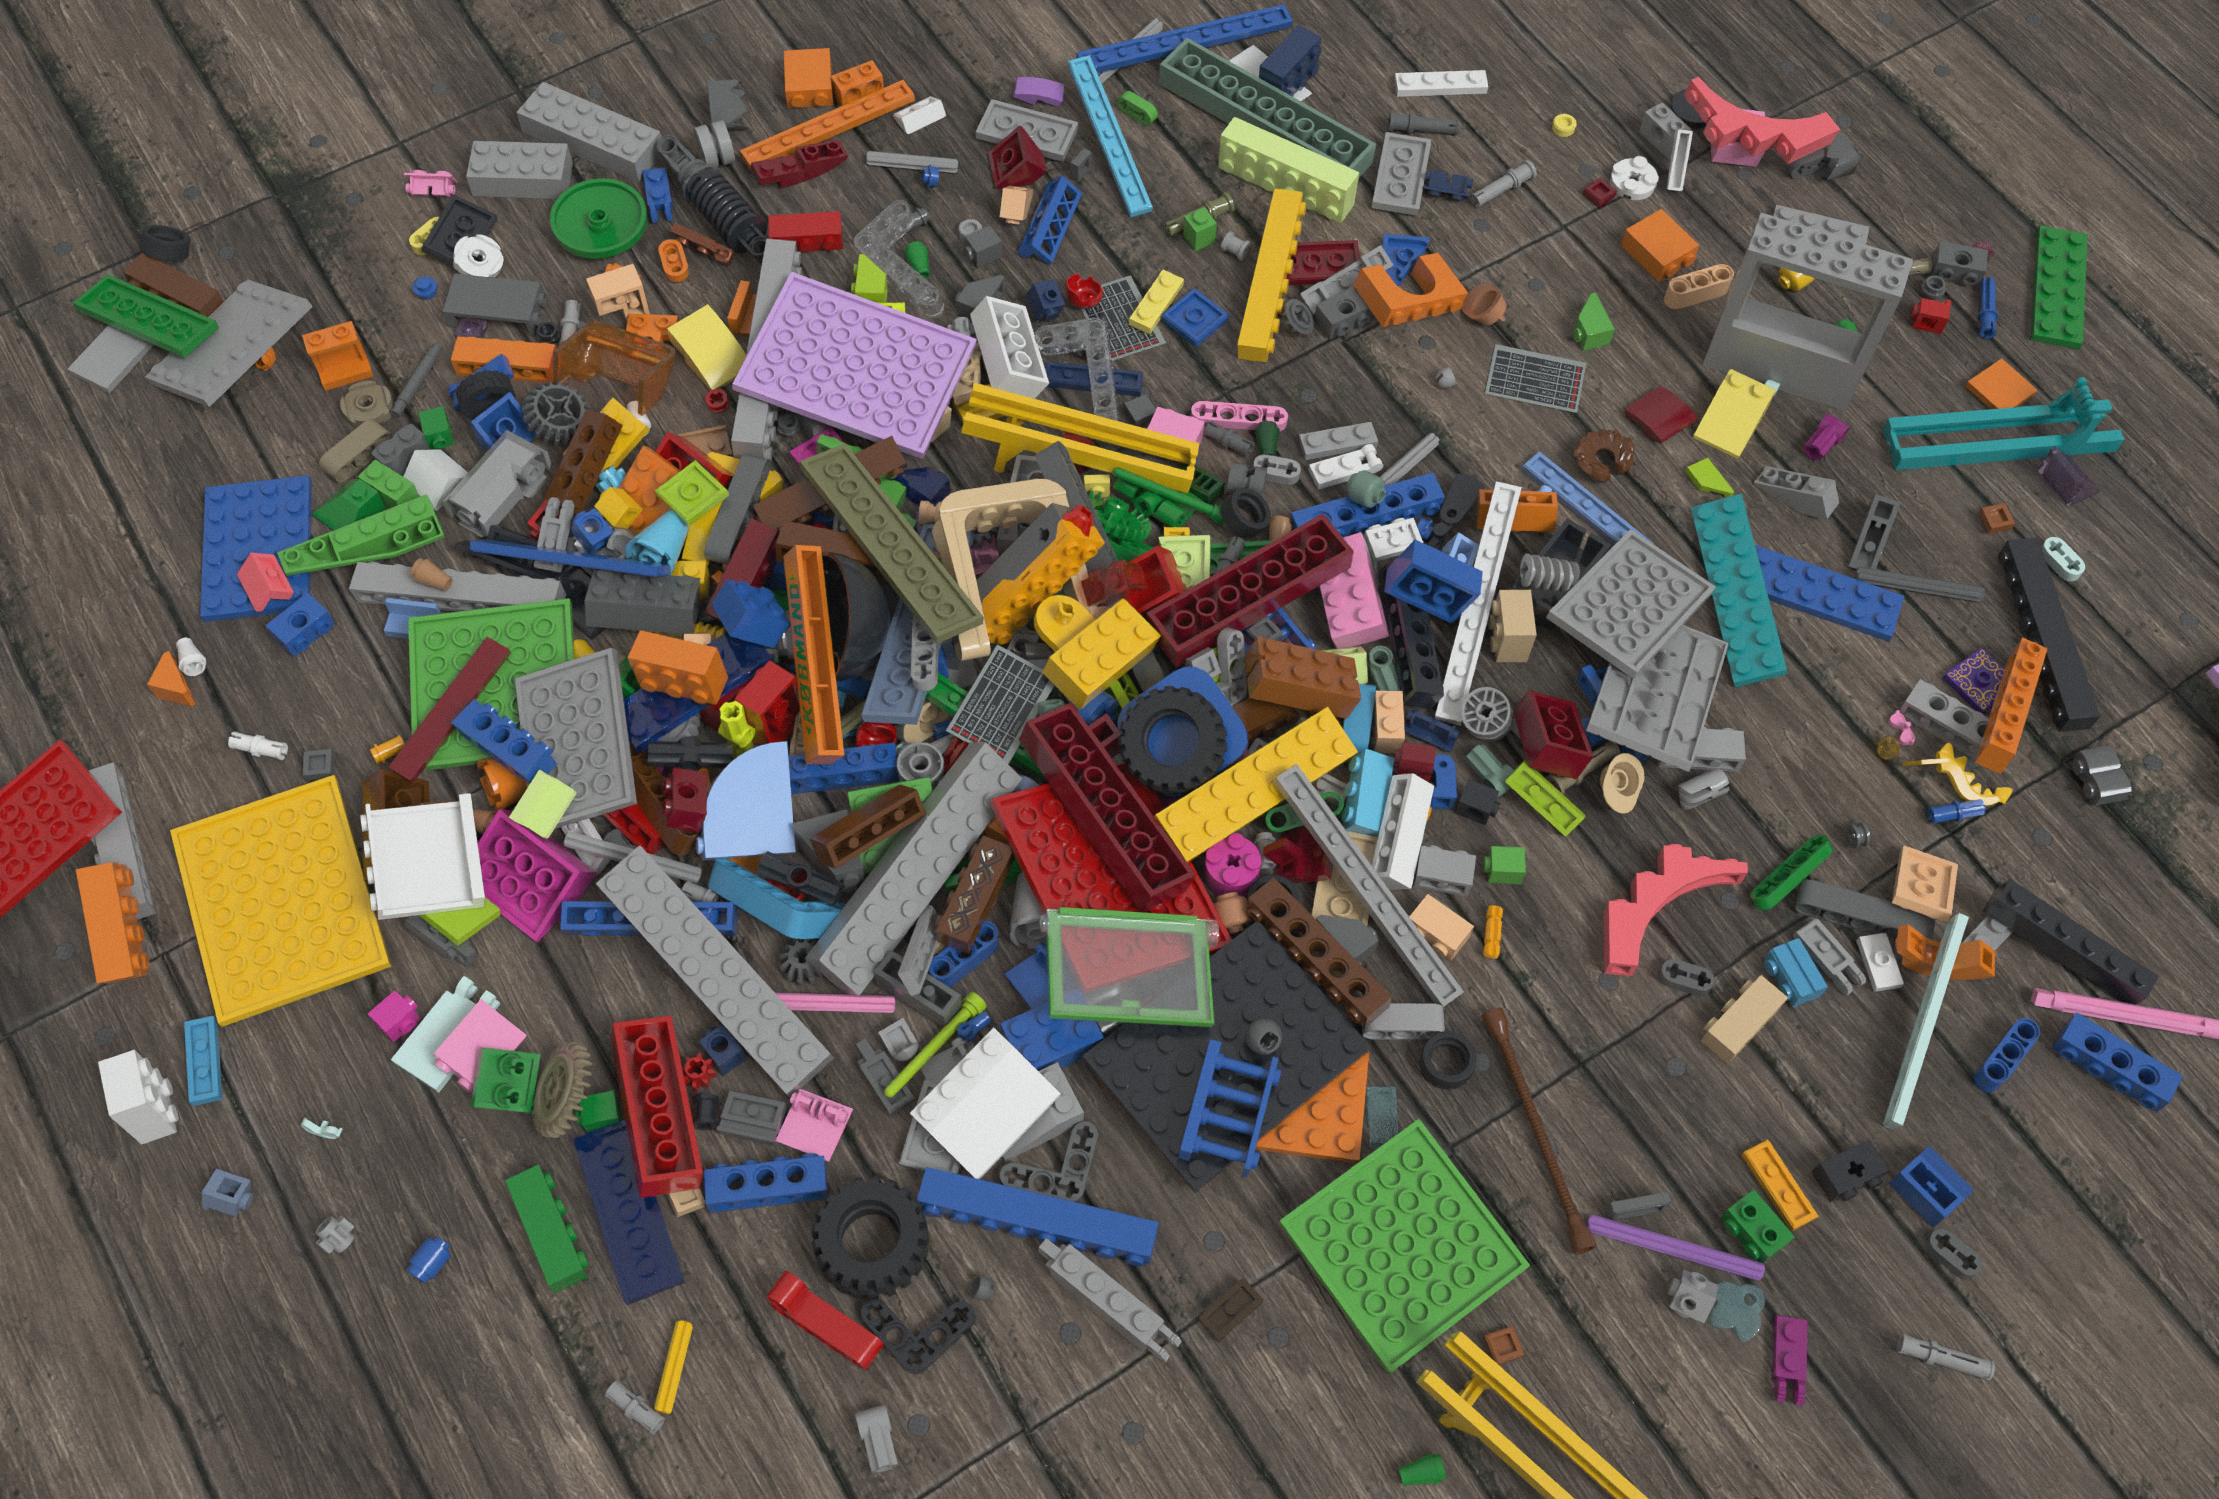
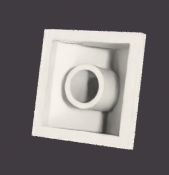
[403,450,468,511]

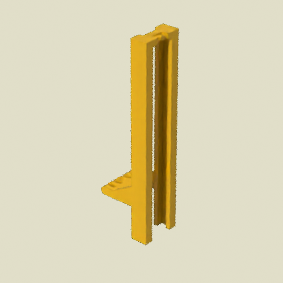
[961,383,1199,493]
[1416,1331,1648,1499]

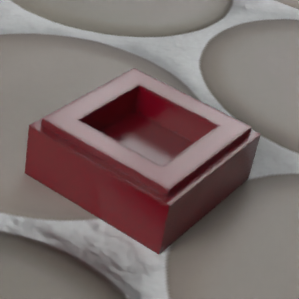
[1583,178,1617,208]
[1263,837,1302,867]

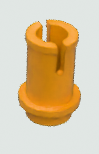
[369,735,405,764]

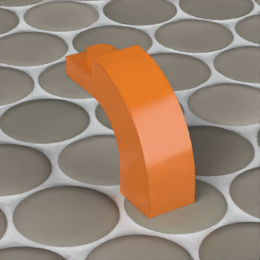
[1895,924,1995,980]

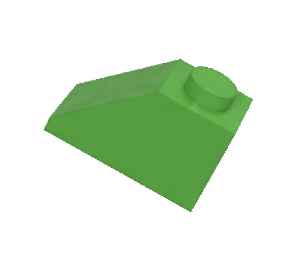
[1573,292,1615,351]

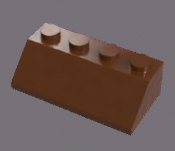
[362,769,429,882]

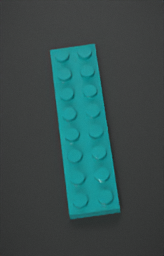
[1691,494,1788,687]

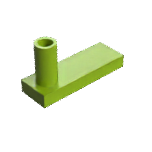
[1505,760,1585,837]

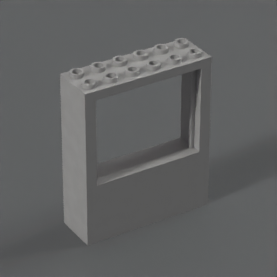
[1703,213,1913,411]

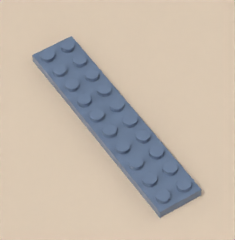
[862,524,975,725]

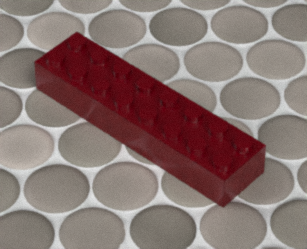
[1146,513,1354,668]
[1019,703,1196,913]

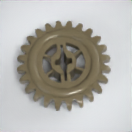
[532,1041,592,1138]

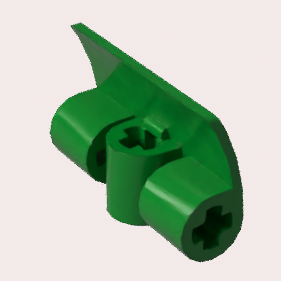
[1114,478,1202,527]

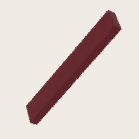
[389,636,511,783]

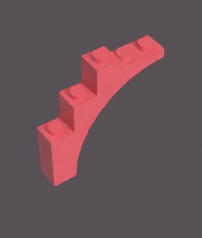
[1684,77,1840,164]
[1603,844,1748,976]

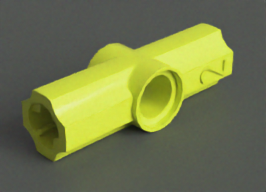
[718,701,755,759]

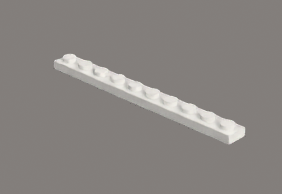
[1435,481,1522,726]

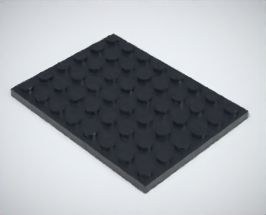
[1082,921,1372,1193]

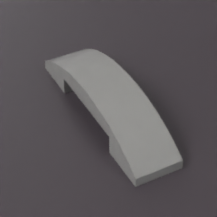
[1300,245,1394,315]

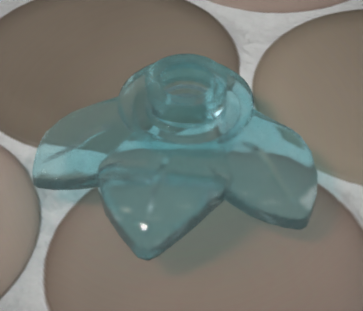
[1711,1282,1765,1342]

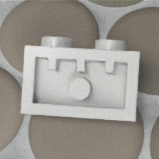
[1363,518,1423,562]

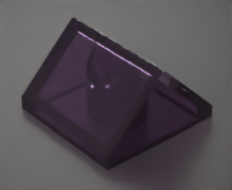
[2037,446,2101,507]

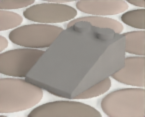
[1002,1062,1084,1161]

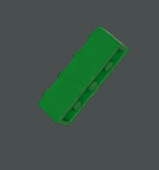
[505,1164,590,1294]

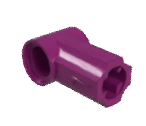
[1803,413,1850,461]

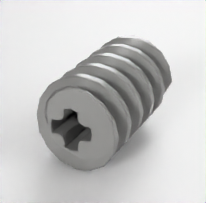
[1520,554,1580,594]

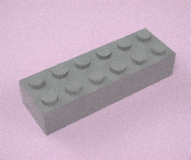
[516,82,662,182]

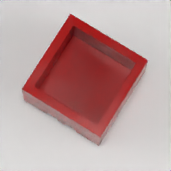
[1114,545,1188,620]

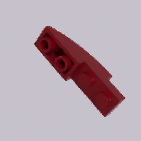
[751,139,848,188]

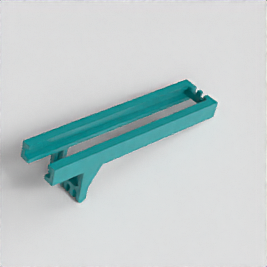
[1882,377,2124,470]

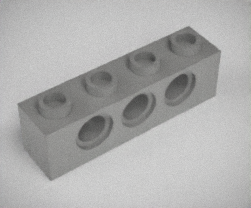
[1899,679,1988,760]

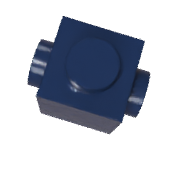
[1026,279,1065,321]

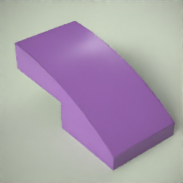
[1013,77,1065,107]

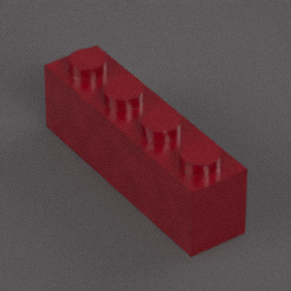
[704,518,780,623]

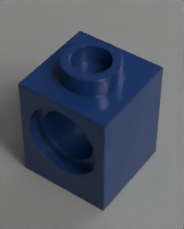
[699,1024,746,1076]

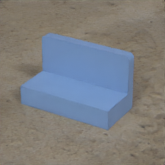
[384,598,441,639]

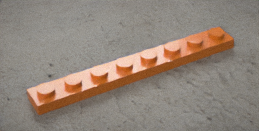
[740,80,915,172]

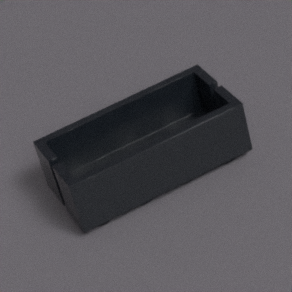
[1511,518,1611,631]

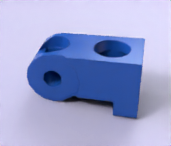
[1430,754,1457,809]

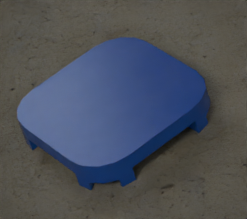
[1118,667,1249,798]

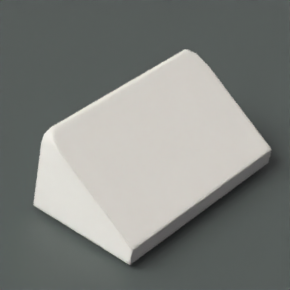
[893,96,946,134]

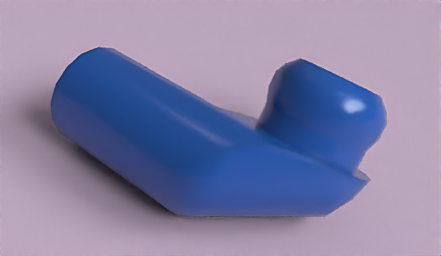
[957,1011,991,1042]

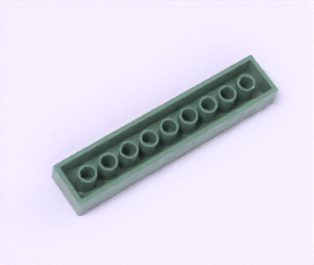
[1159,38,1376,179]

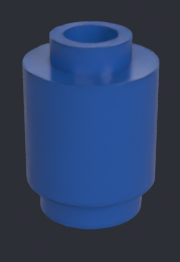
[406,1236,451,1284]

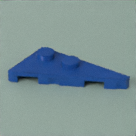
[1382,234,1429,287]

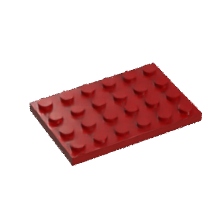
[0,739,122,918]

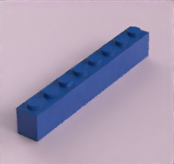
[917,1167,1159,1266]

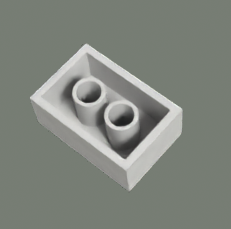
[98,1050,179,1145]

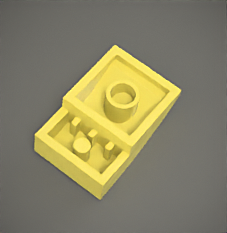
[667,304,746,391]

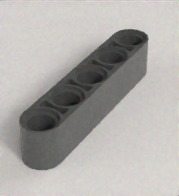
[704,454,770,565]
[1795,880,1936,941]

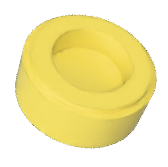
[1552,114,1576,137]

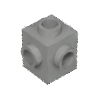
[1667,1270,1718,1323]

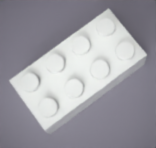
[970,296,1049,399]

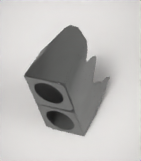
[707,79,749,131]
[1815,131,1860,180]

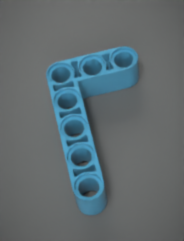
[707,859,846,939]

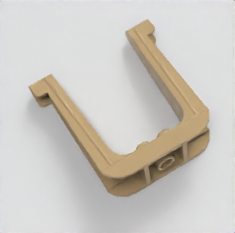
[931,479,1110,661]

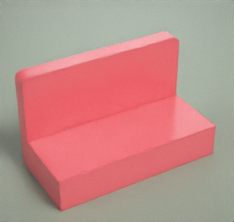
[237,553,294,612]

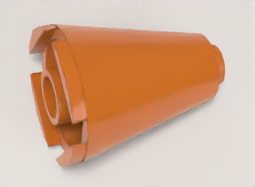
[477,758,527,812]

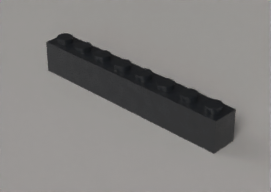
[1998,537,2101,732]

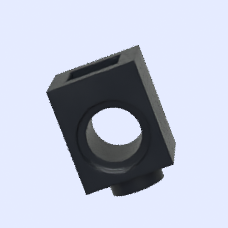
[1455,779,1501,826]

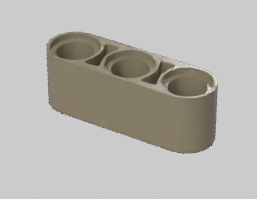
[319,419,393,483]

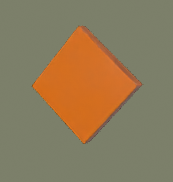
[1965,359,2038,409]

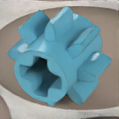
[596,465,627,494]

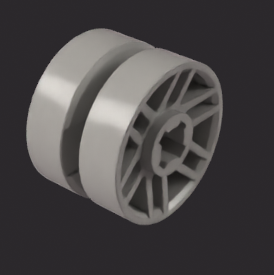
[694,120,735,167]
[1461,687,1513,742]

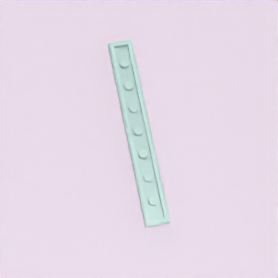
[1883,913,1969,1130]

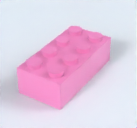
[1320,532,1389,648]

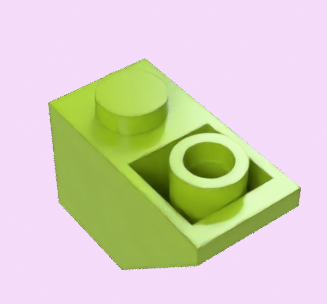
[851,254,888,303]

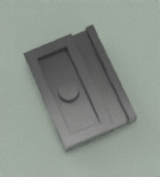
[717,1091,787,1146]

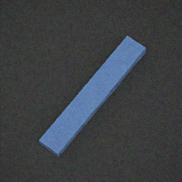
[1521,451,1654,546]

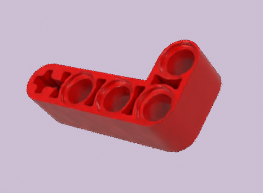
[766,1270,884,1371]

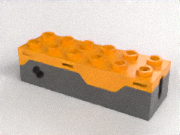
[976,503,1105,645]

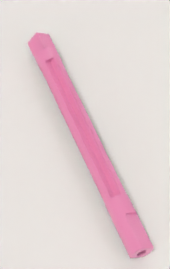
[2031,988,2219,1039]

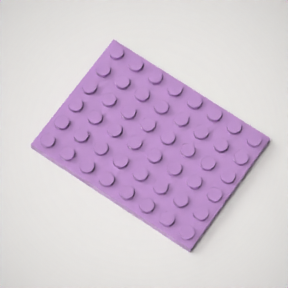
[732,272,977,459]

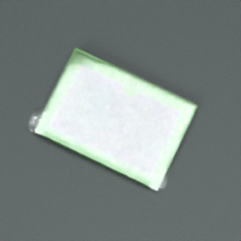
[1040,907,1219,1027]

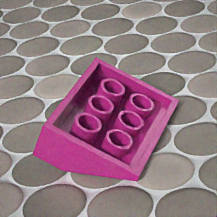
[478,809,597,942]

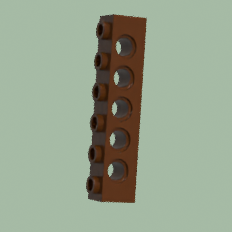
[1248,877,1392,1028]

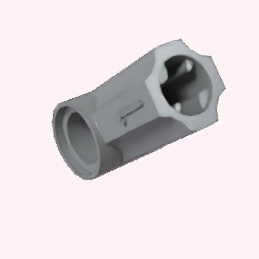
[855,1404,898,1473]

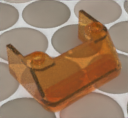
[553,321,676,416]

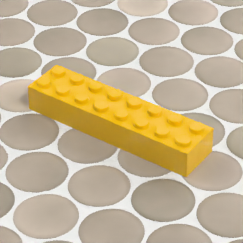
[1154,707,1358,863]

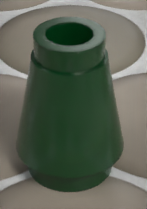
[1255,421,1280,456]

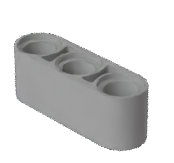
[1362,1003,1445,1040]

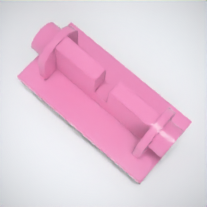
[404,170,458,197]

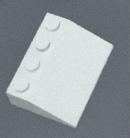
[910,1028,1061,1179]

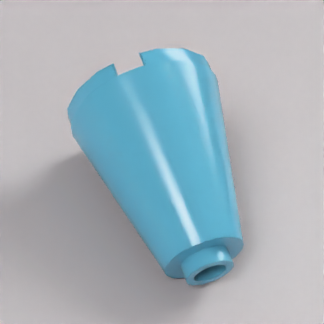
[625,509,690,575]

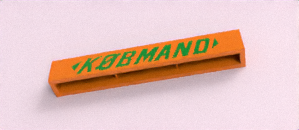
[783,545,844,764]

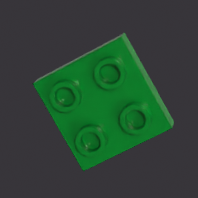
[470,1047,540,1113]

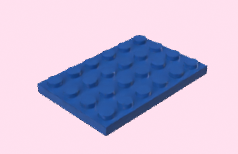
[200,475,312,622]

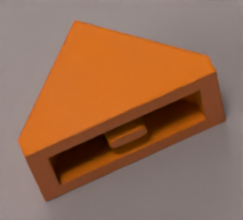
[147,651,196,706]

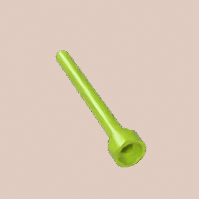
[884,992,987,1098]

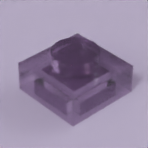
[454,317,488,339]

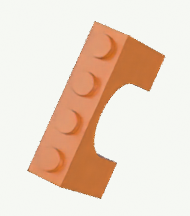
[1353,253,1468,327]

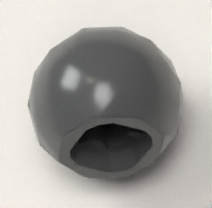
[1245,1018,1283,1055]

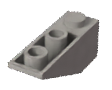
[1754,466,1839,519]

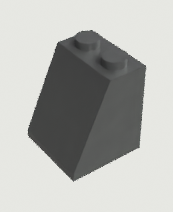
[792,809,865,898]

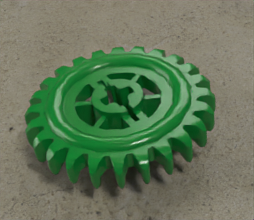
[1086,490,1151,541]

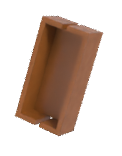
[1244,636,1361,719]

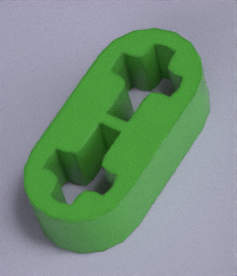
[1117,91,1158,126]

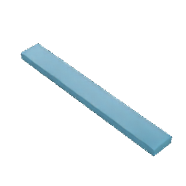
[1068,55,1153,217]

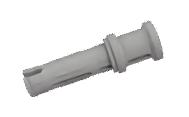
[1470,159,1537,208]

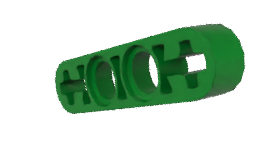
[1750,835,1833,910]

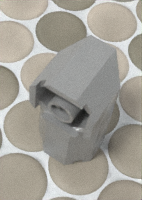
[443,430,551,538]

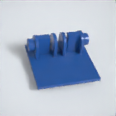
[1005,942,1077,1010]

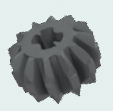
[779,939,823,986]

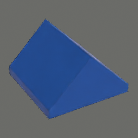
[470,392,536,451]

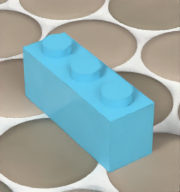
[1341,749,1394,837]

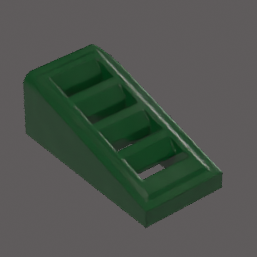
[1178,463,1225,505]

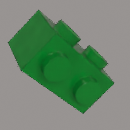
[1720,1190,1795,1264]

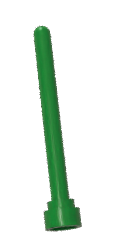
[1113,467,1224,526]

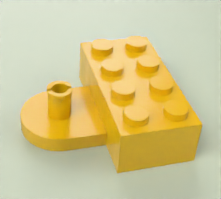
[1034,595,1161,710]

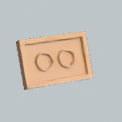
[1892,846,1958,922]

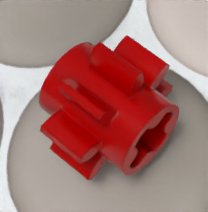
[682,1053,717,1092]

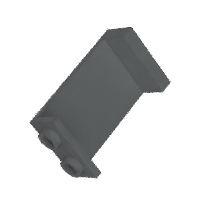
[442,273,547,336]

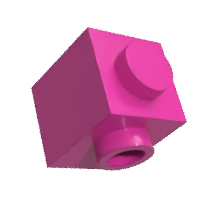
[368,991,420,1043]

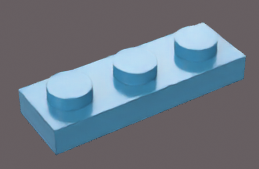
[184,1016,223,1106]

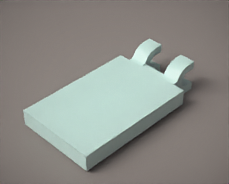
[391,976,500,1093]

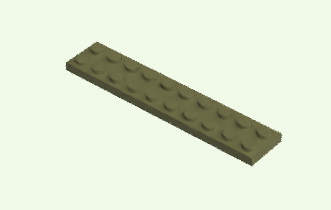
[800,443,984,644]

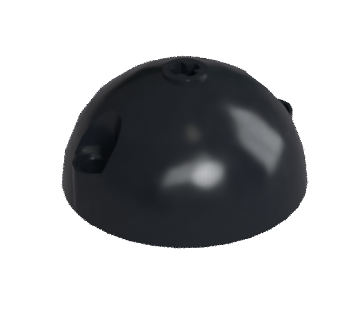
[822,551,890,683]

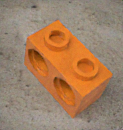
[831,60,884,107]

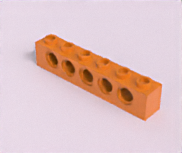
[1975,637,2047,774]

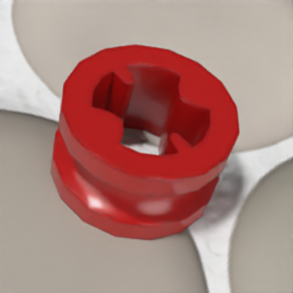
[705,389,730,413]

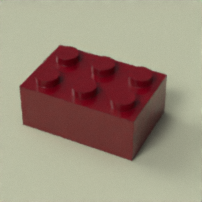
[1513,690,1593,780]

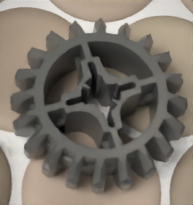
[522,380,591,446]

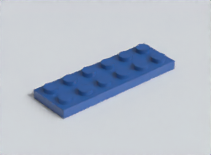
[1755,545,1904,642]

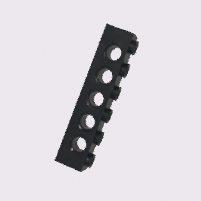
[1378,558,1444,709]

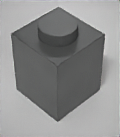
[964,225,1002,268]

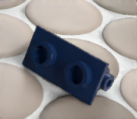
[1424,170,1473,200]
[1404,709,1461,753]

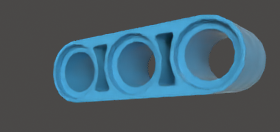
[1343,683,1376,754]

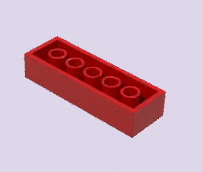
[611,1015,703,1198]

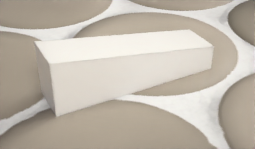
[1666,129,1693,191]

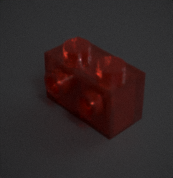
[1081,560,1148,607]

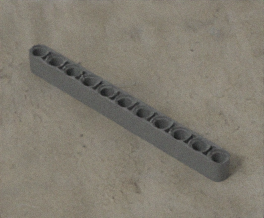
[1035,441,1171,692]

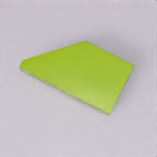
[1685,458,1734,498]

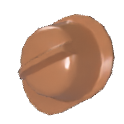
[1462,283,1507,326]

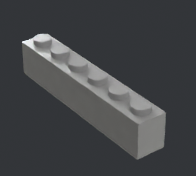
[89,762,156,920]

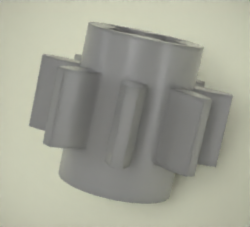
[947,317,977,339]
[315,1215,354,1254]

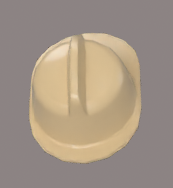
[903,699,953,744]
[1600,753,1644,814]

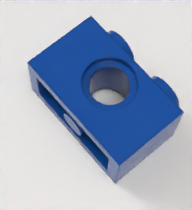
[265,592,335,658]

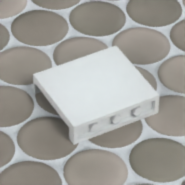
[360,793,485,920]

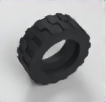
[456,370,516,420]

